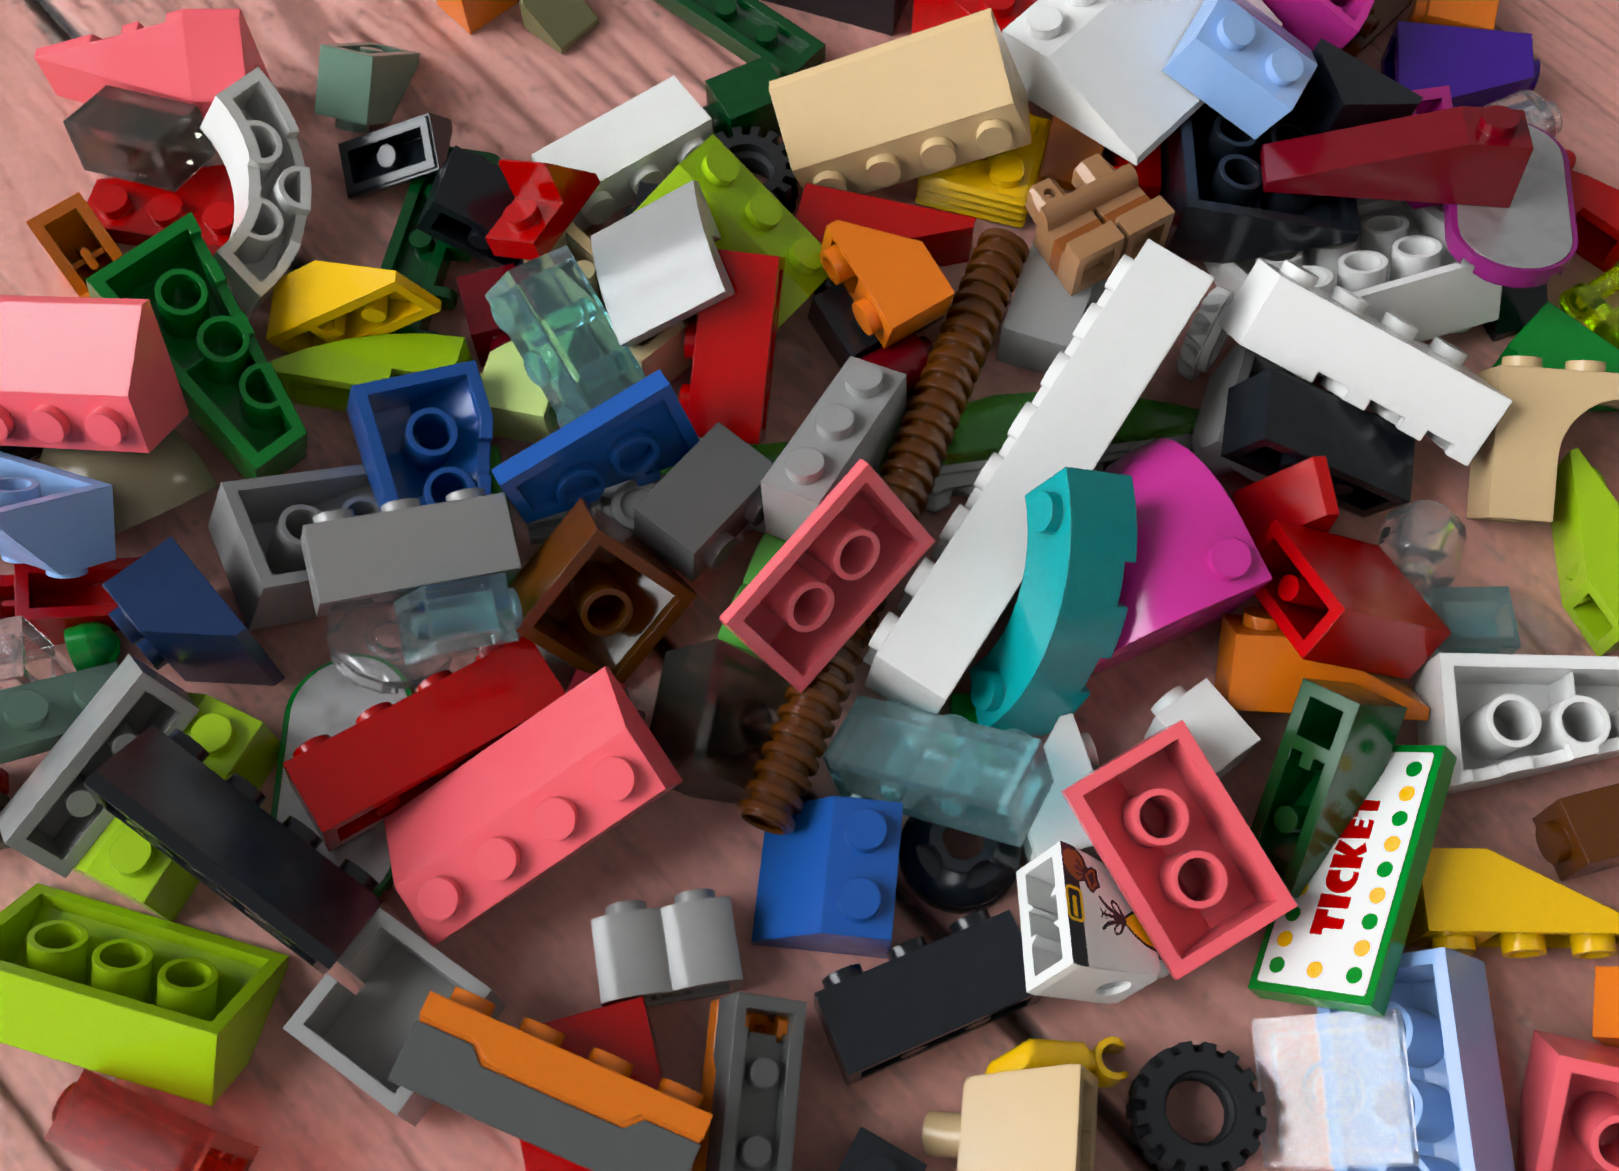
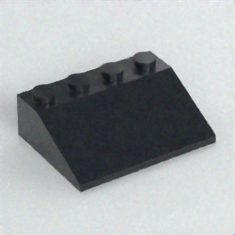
[1159,101,1361,264]

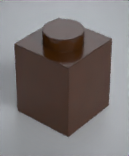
[1532,783,1619,882]

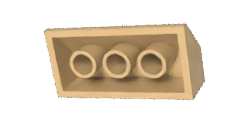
[769,8,1031,194]

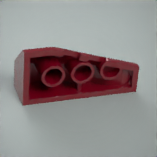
[1260,105,1534,208]

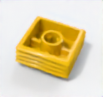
[915,113,1052,228]

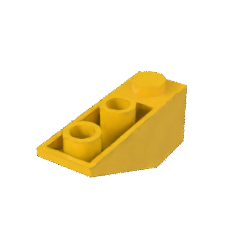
[1406,848,1619,960]

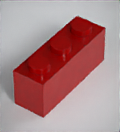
[679,249,786,445]

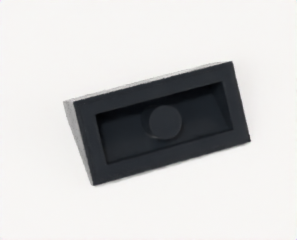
[338,113,452,200]

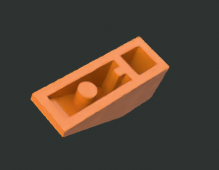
[1214,607,1430,721]

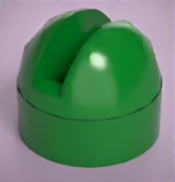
[64,621,121,671]

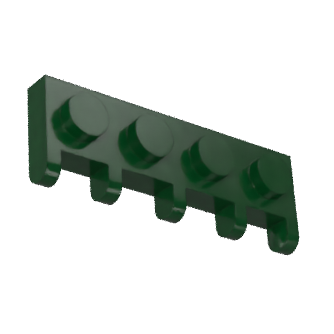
[380,146,501,335]

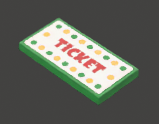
[1247,745,1457,1017]

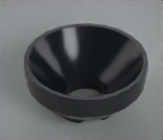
[899,790,1021,914]

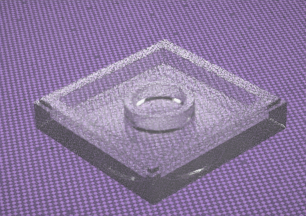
[1251,1008,1420,1171]

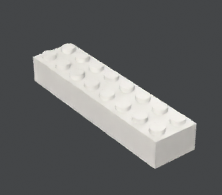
[863,238,1215,727]

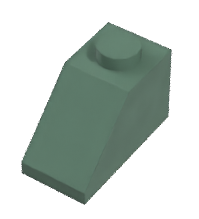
[315,42,420,133]

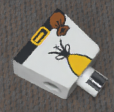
[1016,841,1170,1004]

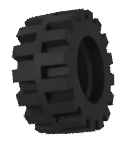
[1126,1041,1267,1171]

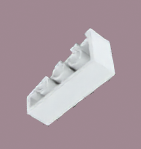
[1218,258,1513,466]
[1413,653,1619,795]

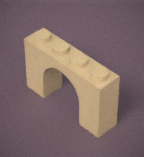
[1466,356,1619,524]

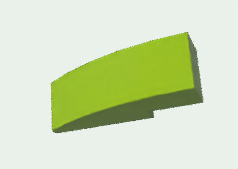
[271,333,472,412]

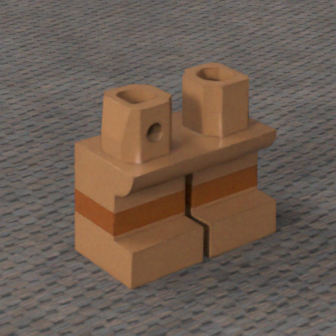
[1026,153,1175,296]

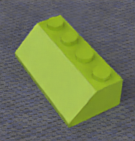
[0,883,289,1106]

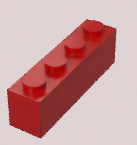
[282,636,566,852]

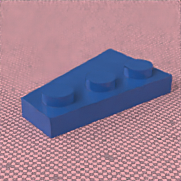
[491,369,700,524]

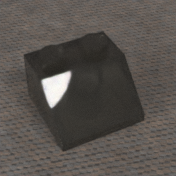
[650,638,791,804]

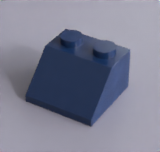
[102,536,285,686]

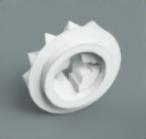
[1176,286,1234,381]

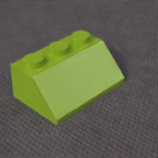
[633,134,828,328]
[73,692,280,922]

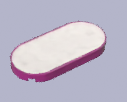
[1444,123,1578,288]

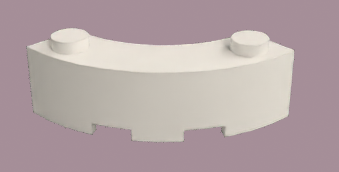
[200,67,312,318]

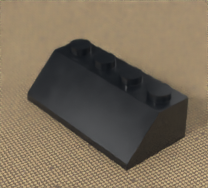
[83,725,383,975]

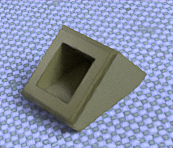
[519,0,599,54]

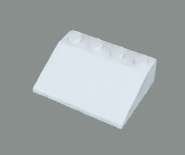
[1002,0,1283,166]
[1203,199,1502,342]

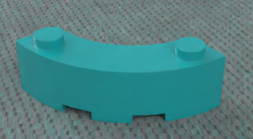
[969,467,1137,736]

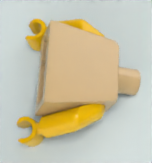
[922,1036,1130,1171]

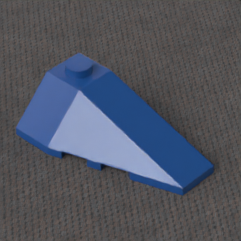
[346,360,493,631]

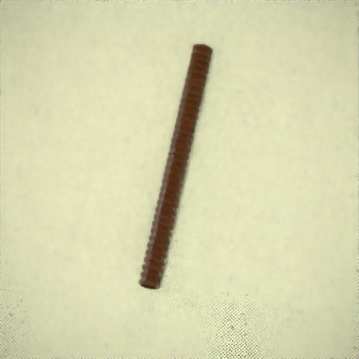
[737,228,1029,835]

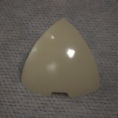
[38,429,218,534]

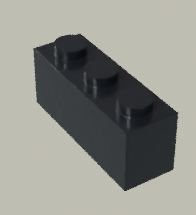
[1221,368,1415,517]
[814,909,1042,1086]

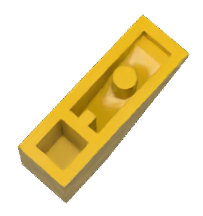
[266,260,441,354]

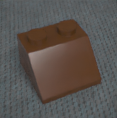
[501,498,697,684]

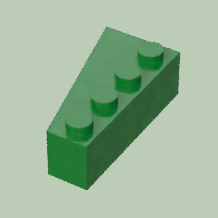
[86,212,307,479]

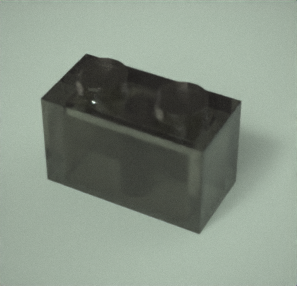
[63,85,216,192]

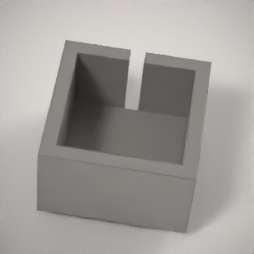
[283,907,506,1127]

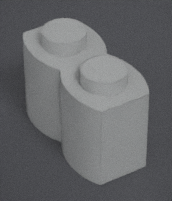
[591,888,744,1008]

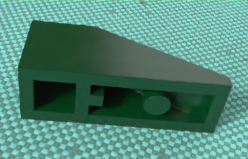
[1250,678,1407,898]

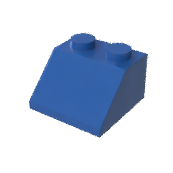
[751,796,903,959]

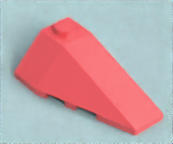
[34,9,272,138]

